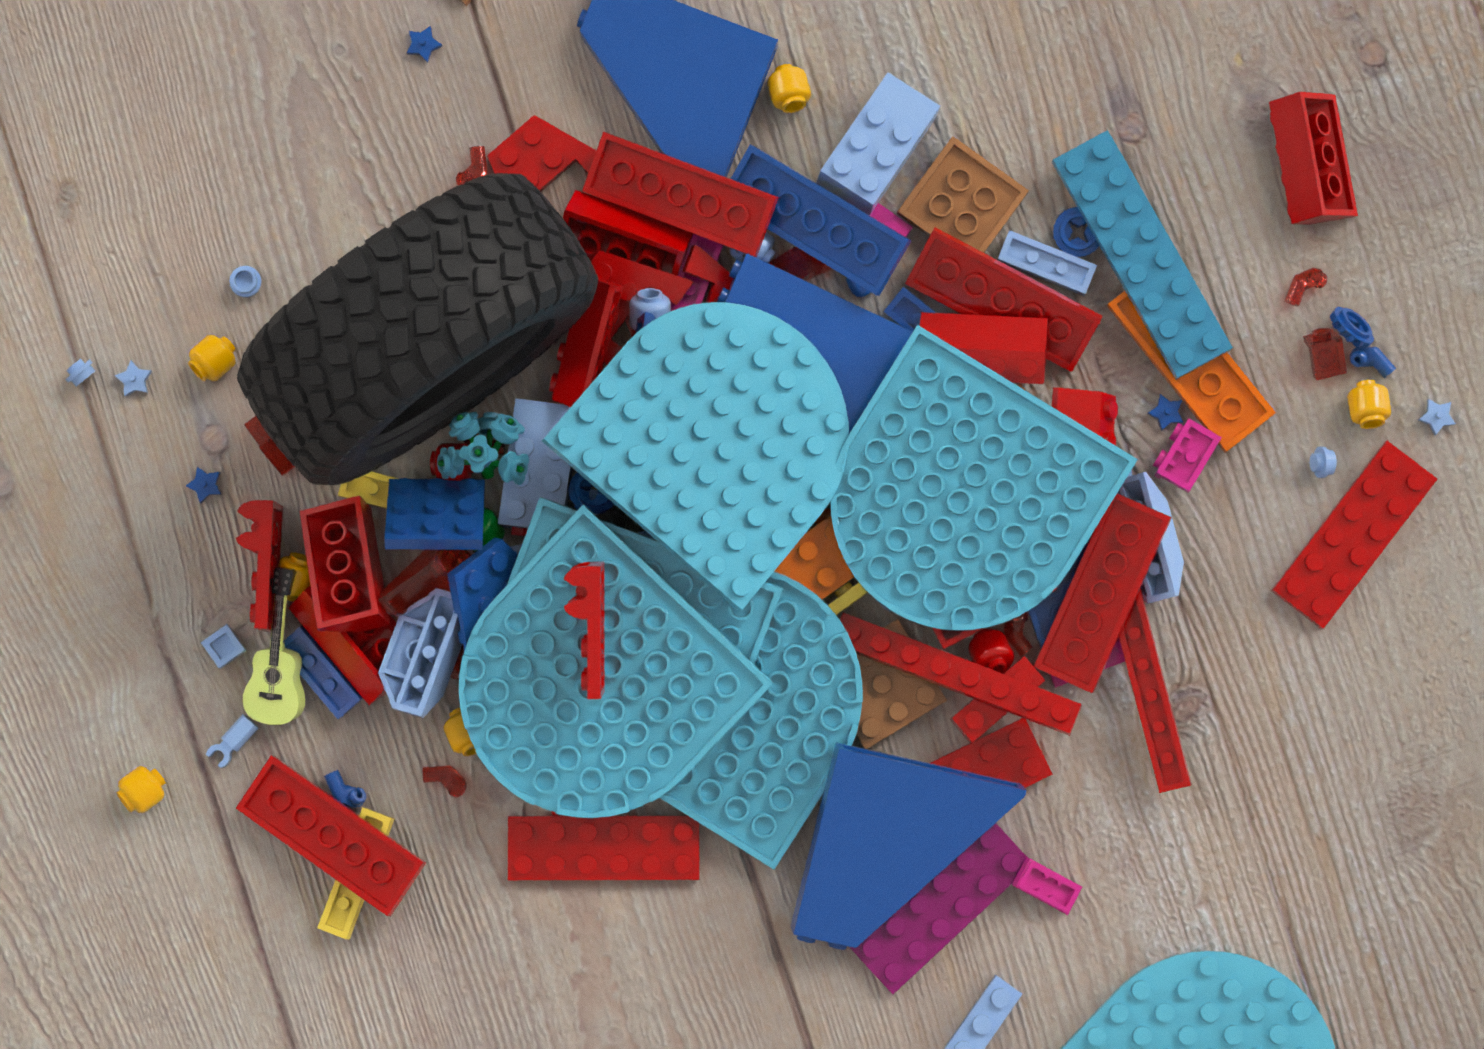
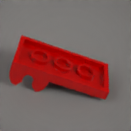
[236,500,283,632]
[564,562,605,699]

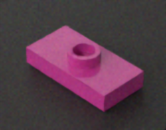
[1012,857,1082,915]

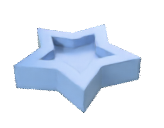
[115,360,152,397]
[1418,399,1456,436]

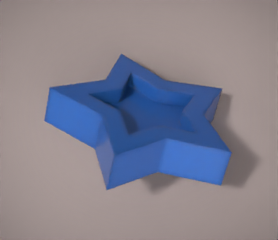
[407,26,442,63]
[1147,394,1183,431]
[186,467,222,503]

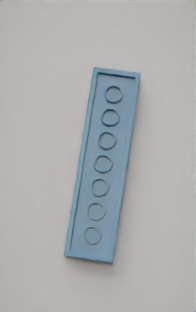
[1052,130,1233,380]

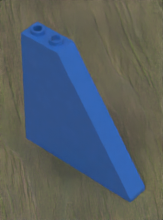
[577,0,778,177]
[716,254,913,505]
[790,742,1027,950]

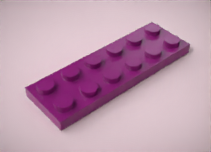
[849,823,1027,994]

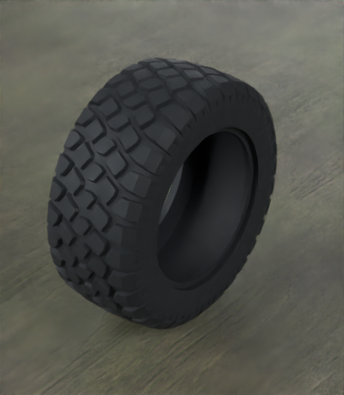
[237,173,599,485]

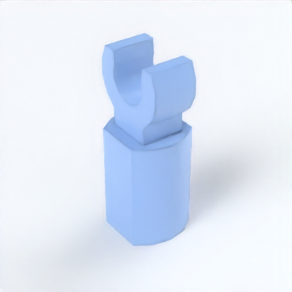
[206,714,259,768]

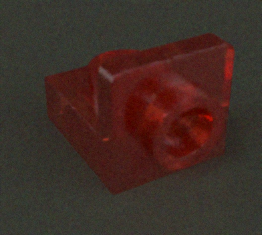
[1303,328,1347,380]

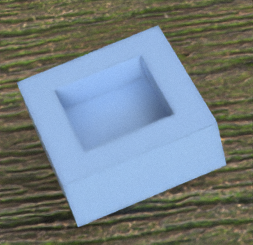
[201,624,247,669]

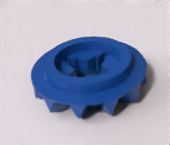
[1053,207,1099,257]
[1330,307,1374,348]
[568,472,614,514]

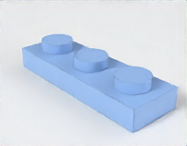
[997,230,1097,296]
[944,975,1022,1049]

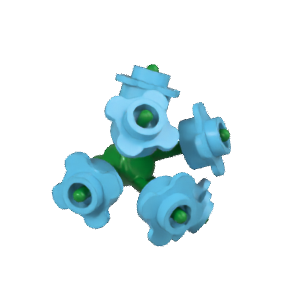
[437,412,529,485]

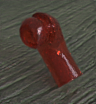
[456,146,487,185]
[423,765,467,797]

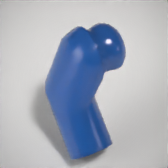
[1350,347,1396,378]
[324,770,367,808]

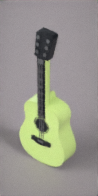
[243,567,305,725]

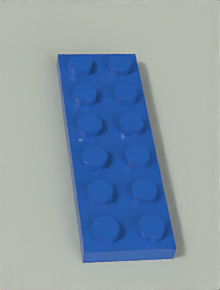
[731,144,911,296]

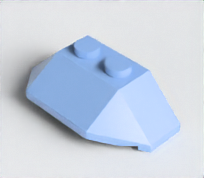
[1118,472,1184,604]
[378,588,462,718]

